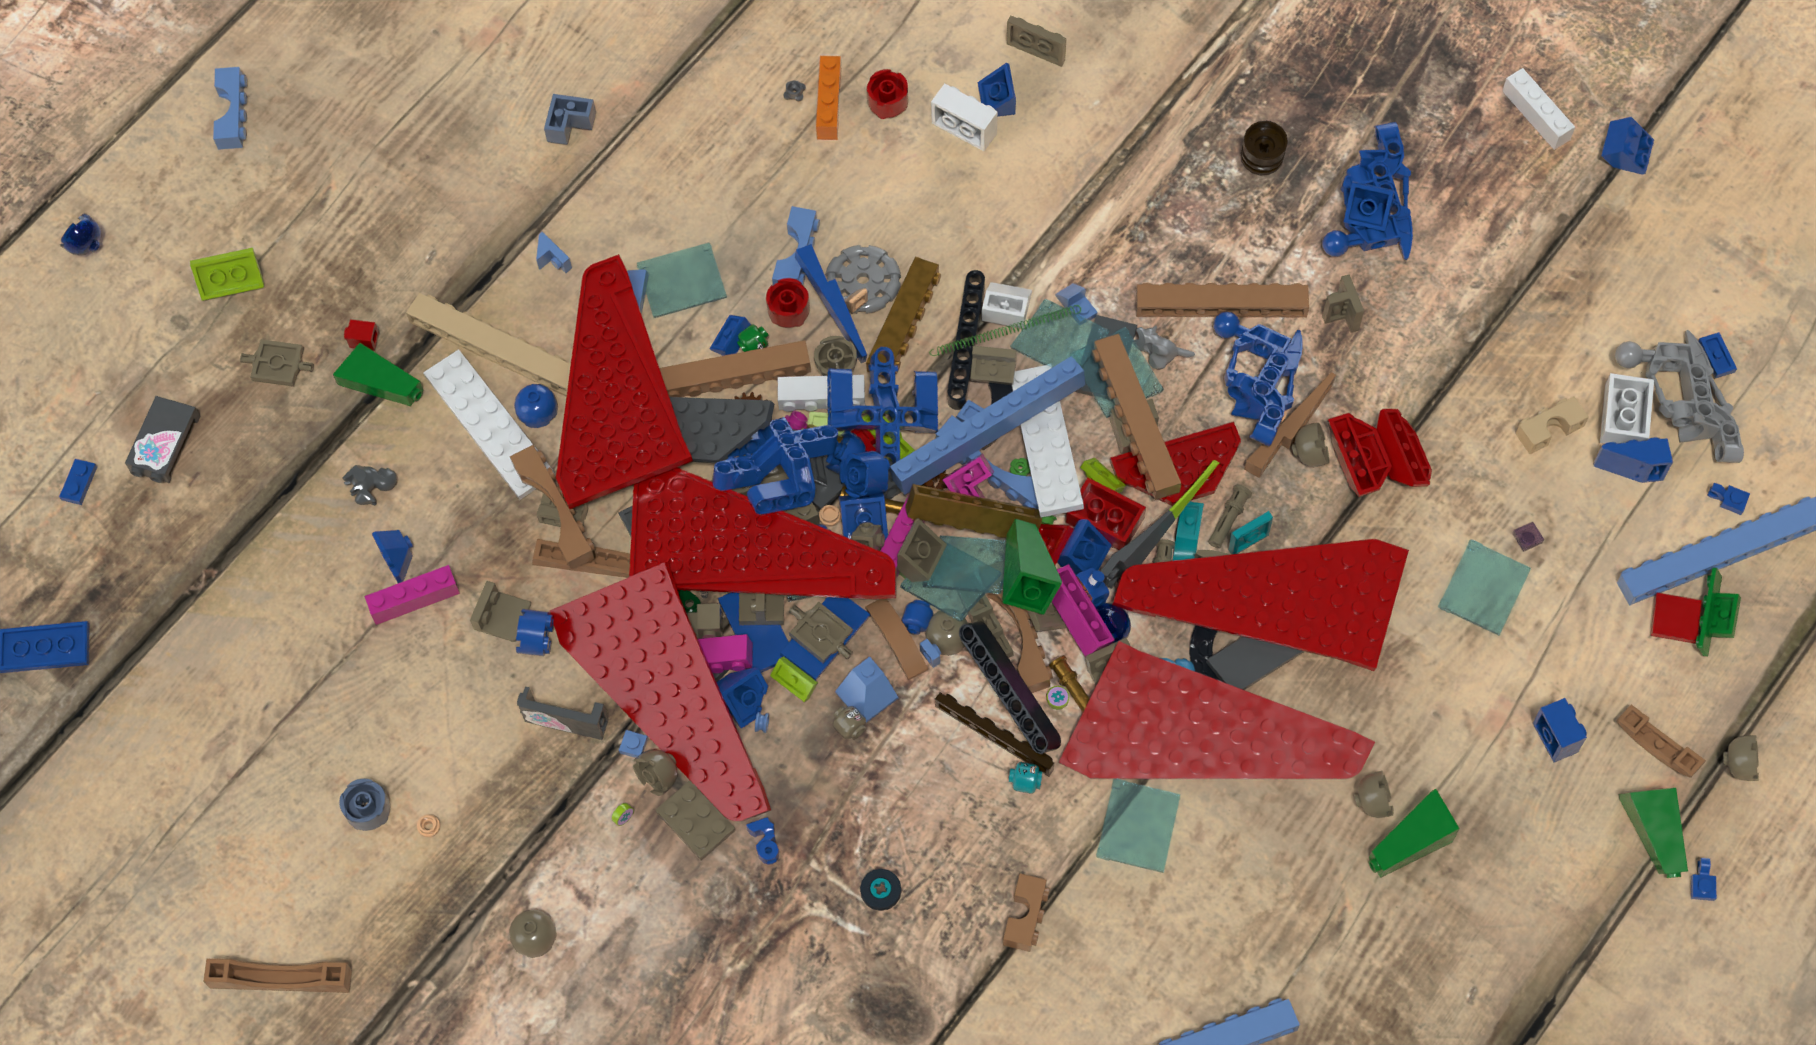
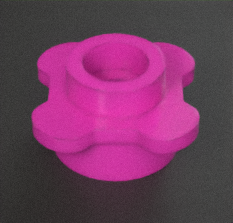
[785,411,807,430]

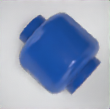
[902,600,933,635]

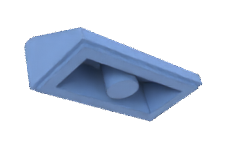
[627,269,649,314]

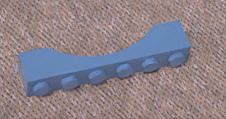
[936,416,1039,509]

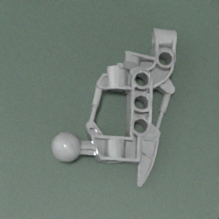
[1615,330,1744,463]

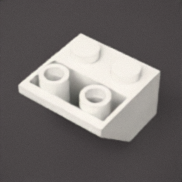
[982,282,1032,329]

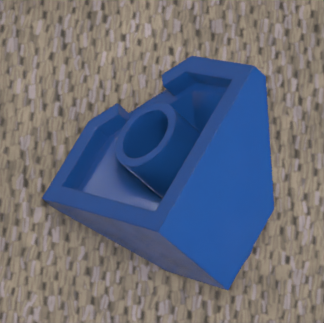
[372,530,413,583]
[716,667,768,729]

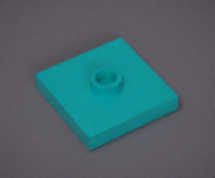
[1228,511,1273,554]

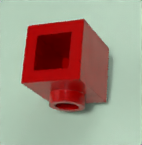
[344,319,379,351]

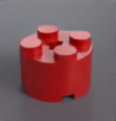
[867,69,908,119]
[766,278,810,328]

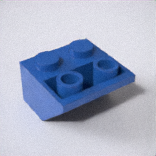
[1601,117,1654,175]

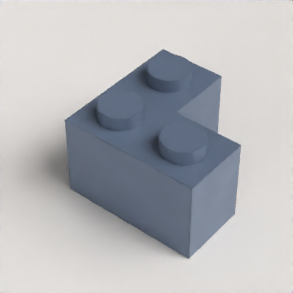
[544,94,596,145]

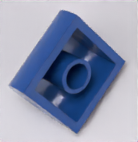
[1058,519,1112,575]

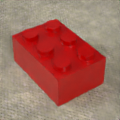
[1066,478,1146,550]

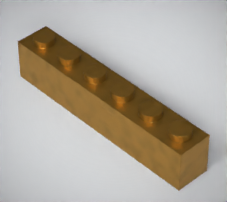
[866,256,941,378]
[905,484,1042,538]

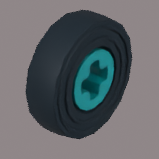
[860,869,902,911]

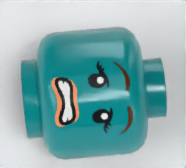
[1009,762,1043,794]

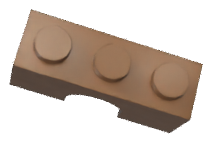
[1003,873,1050,952]

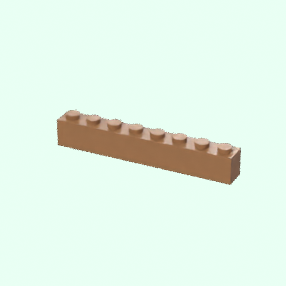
[1136,283,1309,318]
[1091,334,1181,500]
[659,340,811,397]

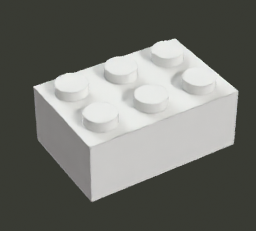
[931,83,998,151]
[1600,373,1654,444]

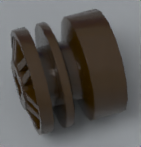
[1240,120,1288,176]

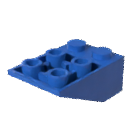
[1593,437,1673,483]

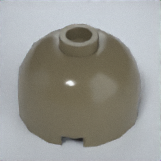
[814,336,857,376]
[1292,422,1329,467]
[925,610,967,656]
[1723,735,1759,781]
[633,749,677,796]
[1355,771,1394,818]
[509,909,557,958]

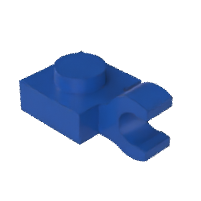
[1707,483,1750,515]
[1691,858,1717,901]

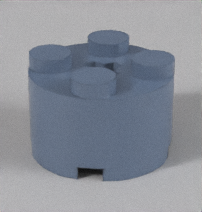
[339,779,390,831]

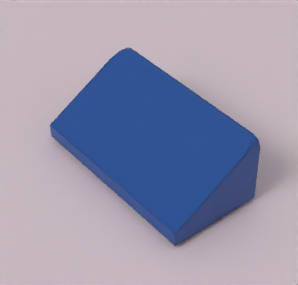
[709,315,751,356]

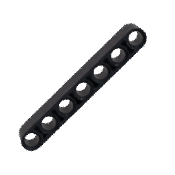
[947,270,985,410]
[959,621,1061,754]

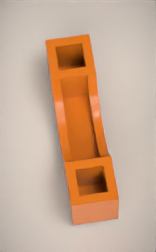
[816,56,842,140]

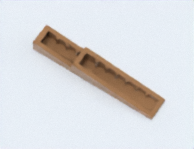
[1244,372,1336,478]
[532,539,630,578]

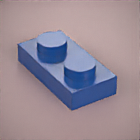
[1698,332,1737,379]
[59,459,97,505]

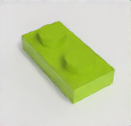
[1080,458,1126,493]
[770,656,818,702]

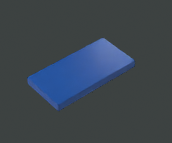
[718,592,789,673]
[780,597,870,681]
[0,621,90,673]

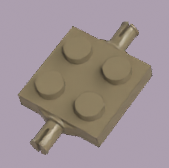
[240,339,314,387]
[789,602,853,663]

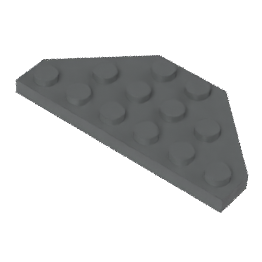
[669,397,775,463]

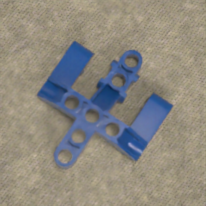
[827,347,938,472]
[712,417,838,514]

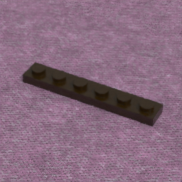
[935,692,1055,777]

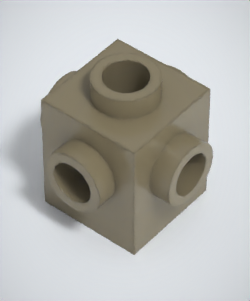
[851,522,885,551]

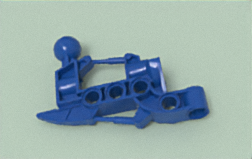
[1322,122,1413,260]
[1213,312,1303,447]

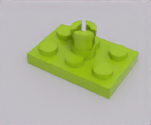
[190,248,264,301]

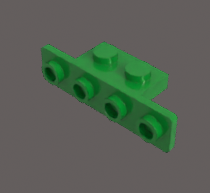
[1696,568,1741,657]

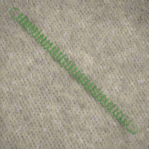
[929,305,1081,356]

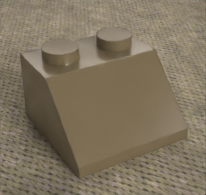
[897,518,947,582]

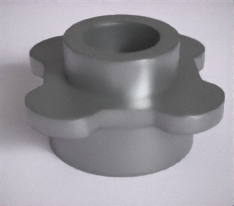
[783,80,806,101]

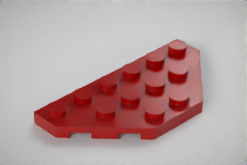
[1110,422,1241,506]

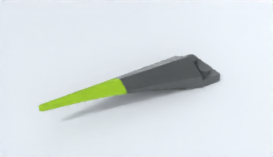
[1101,460,1219,589]

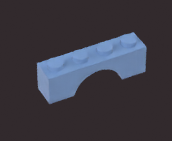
[213,67,247,150]
[772,206,820,285]

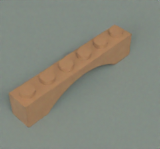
[509,445,595,571]
[980,562,1053,693]
[203,959,352,993]

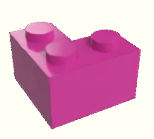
[943,453,994,498]

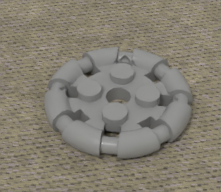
[825,245,901,313]

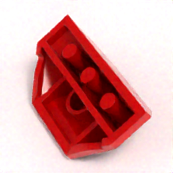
[1377,409,1432,487]
[1328,413,1392,497]

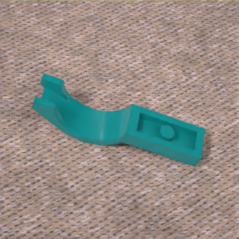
[1173,501,1204,561]

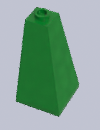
[1002,519,1062,615]
[1619,788,1688,878]
[1368,789,1460,878]

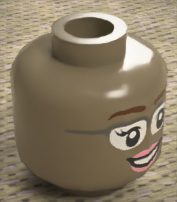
[833,706,866,740]

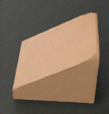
[844,288,868,312]

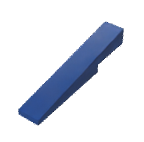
[795,244,867,363]

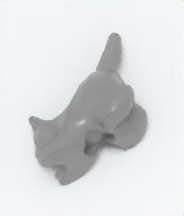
[1133,325,1195,369]

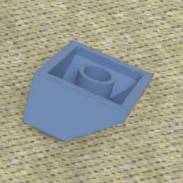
[835,657,898,723]

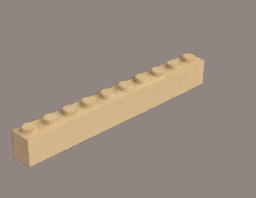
[406,293,571,396]

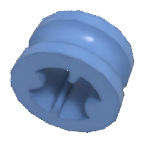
[755,712,769,733]

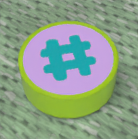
[1047,686,1069,710]
[612,803,634,826]

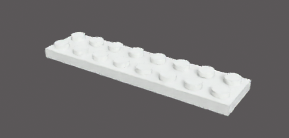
[423,349,556,500]
[1012,364,1084,518]

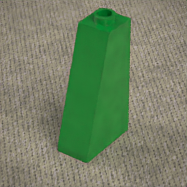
[333,343,424,406]

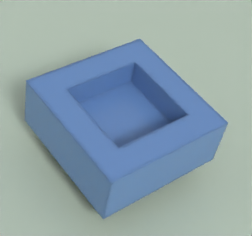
[957,400,984,422]
[920,639,941,668]
[619,730,648,758]

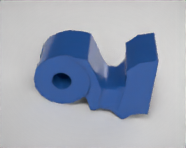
[746,817,779,865]

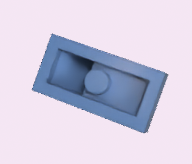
[536,232,572,273]
[1055,283,1098,327]

